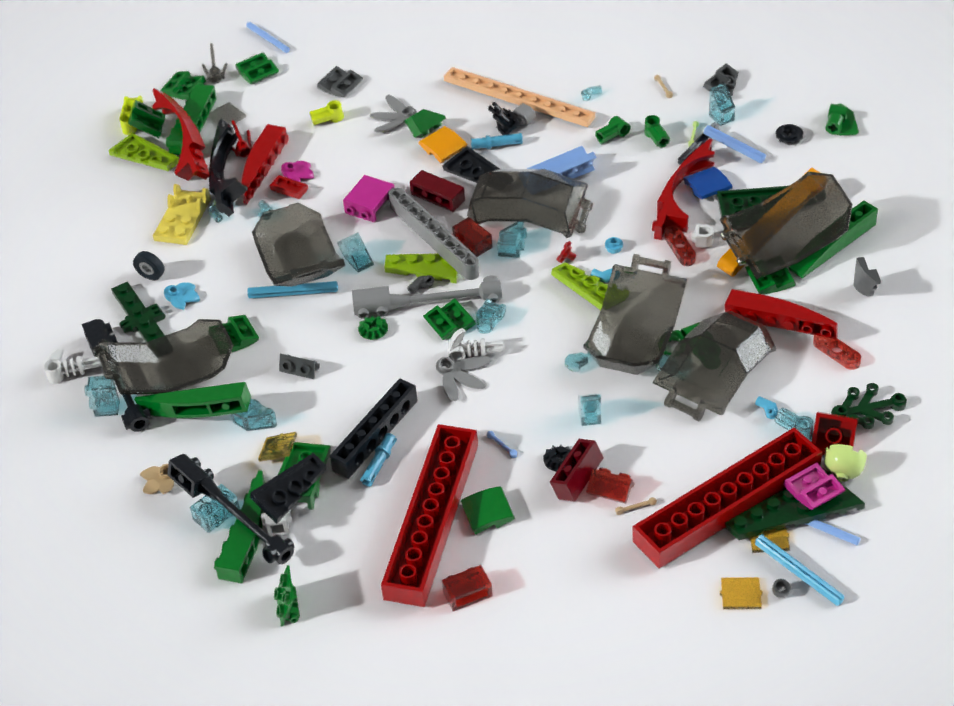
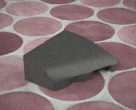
[703,63,739,99]
[853,257,881,297]

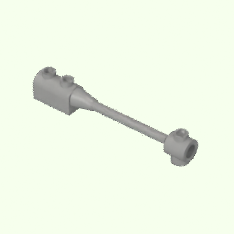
[352,275,502,319]

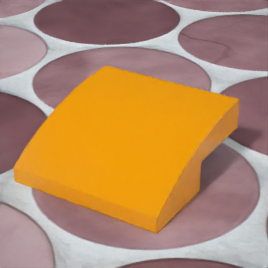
[419,126,468,163]

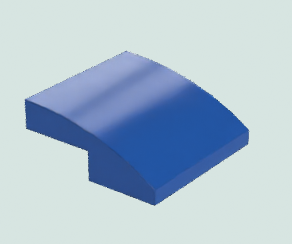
[683,167,733,199]

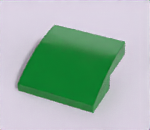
[235,52,279,84]
[160,71,206,100]
[128,100,165,138]
[745,256,796,294]
[423,298,476,340]
[209,315,259,355]
[460,486,515,535]

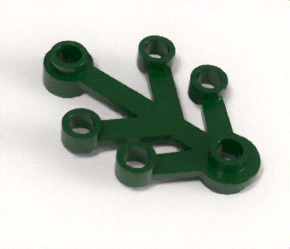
[831,383,907,429]

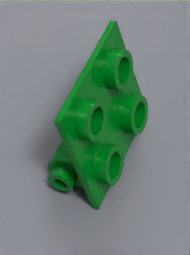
[274,565,300,626]

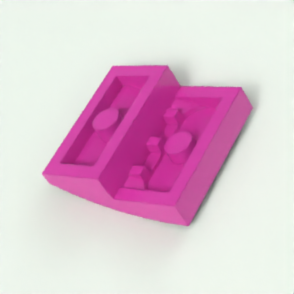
[783,463,845,510]

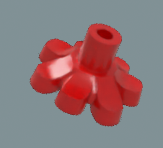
[556,241,577,263]

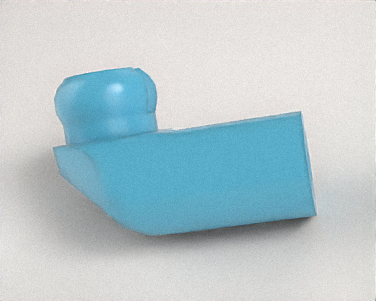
[591,268,619,283]
[755,396,778,419]

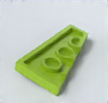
[108,133,179,171]
[385,253,457,283]
[551,262,630,312]

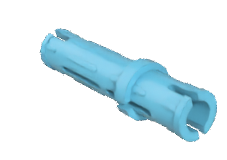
[471,133,523,149]
[360,433,397,487]

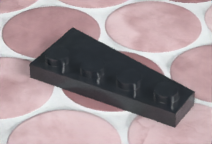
[442,146,514,192]
[250,453,327,524]

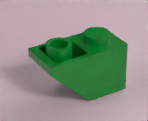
[404,109,446,138]

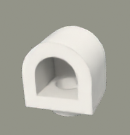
[691,224,714,248]

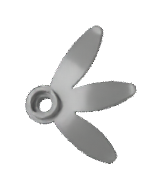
[370,95,417,132]
[436,356,492,401]

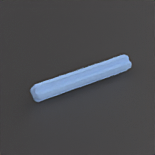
[704,125,766,163]

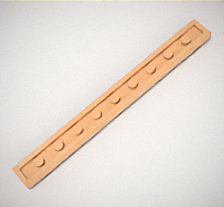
[444,67,596,127]

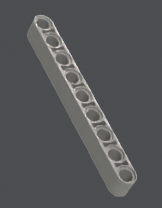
[389,188,479,280]

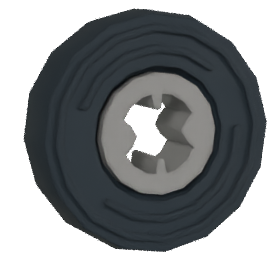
[133,251,165,281]

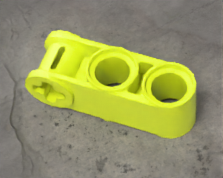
[119,96,143,135]

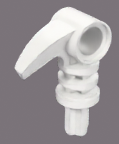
[448,328,504,362]
[44,349,102,384]

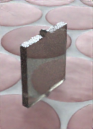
[208,102,246,126]

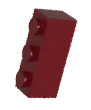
[409,170,465,212]
[550,439,604,502]

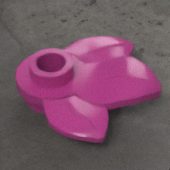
[281,161,314,182]

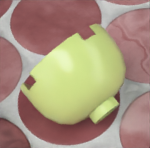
[824,444,867,482]

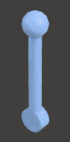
[487,431,518,458]

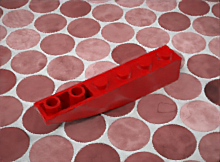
[242,124,289,205]
[725,289,838,339]

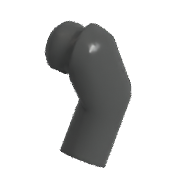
[407,275,434,294]

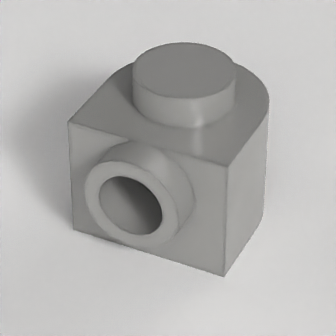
[513,103,536,127]

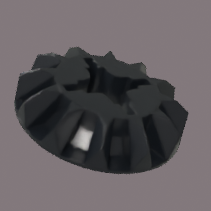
[776,124,804,145]
[543,444,571,472]

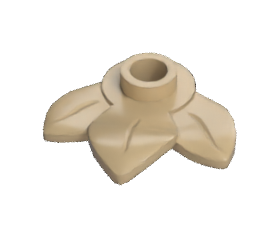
[140,464,174,494]

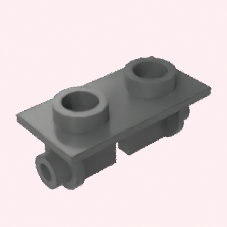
[279,353,320,379]

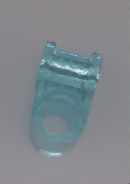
[476,299,506,334]

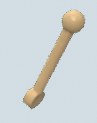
[654,75,673,98]
[615,497,657,515]

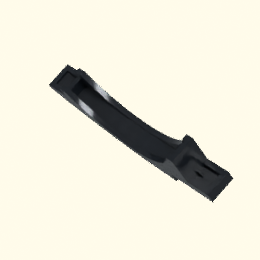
[209,118,248,217]

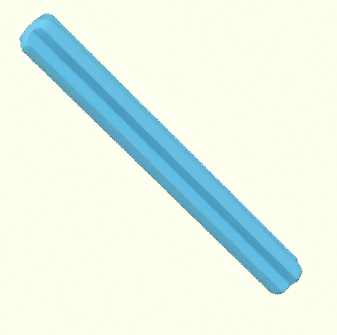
[247,281,338,298]
[755,535,845,606]

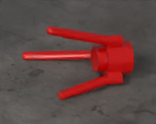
[231,120,252,158]

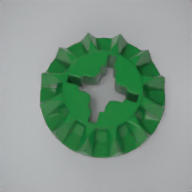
[358,315,388,340]

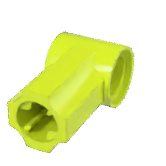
[309,100,344,125]

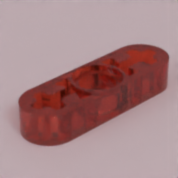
[664,225,696,266]
[813,334,861,370]

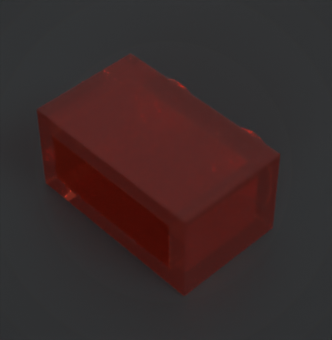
[452,217,493,257]
[442,565,493,612]

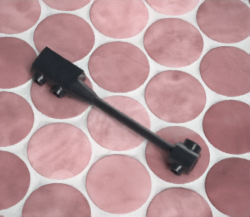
[81,319,152,432]
[167,454,294,565]

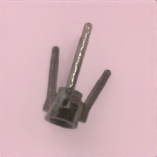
[202,43,228,83]

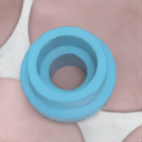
[605,237,623,254]

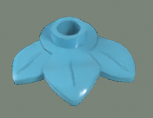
[164,282,200,310]

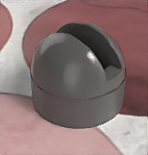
[772,579,791,598]

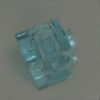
[190,484,240,533]

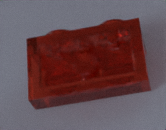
[586,468,635,504]

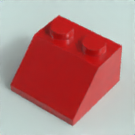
[812,411,859,455]

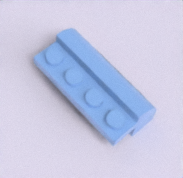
[519,145,597,196]

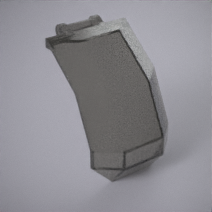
[467,169,593,238]
[719,171,853,279]
[252,203,345,287]
[583,254,687,375]
[653,311,777,422]
[93,319,234,395]

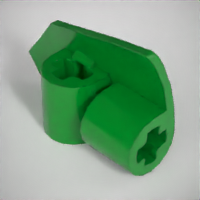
[825,103,859,136]

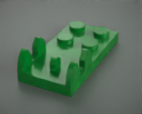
[278,442,331,510]

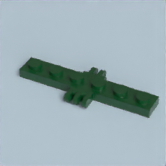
[111,281,173,359]

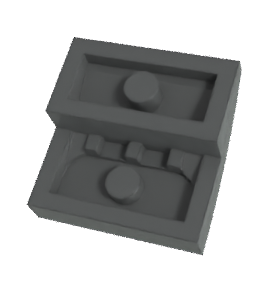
[317,66,363,98]

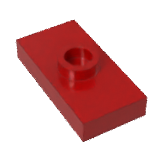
[269,175,308,199]

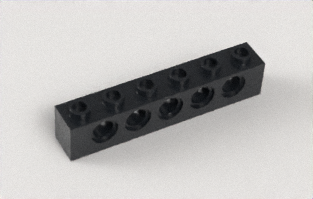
[330,378,418,479]

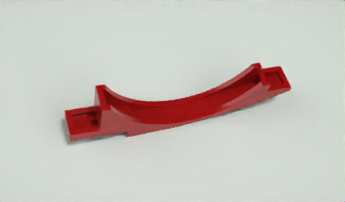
[152,88,210,181]
[652,139,715,240]

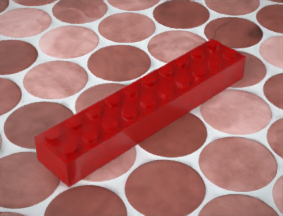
[381,424,478,607]
[632,427,822,569]

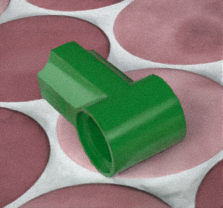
[644,115,670,148]
[595,116,631,144]

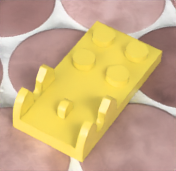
[153,184,211,245]

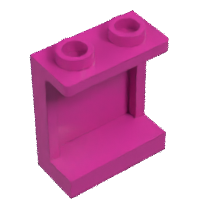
[343,175,395,222]

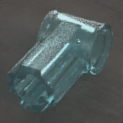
[774,407,813,441]

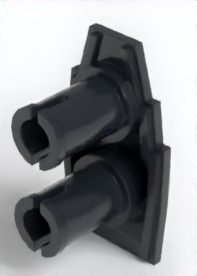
[488,102,520,135]

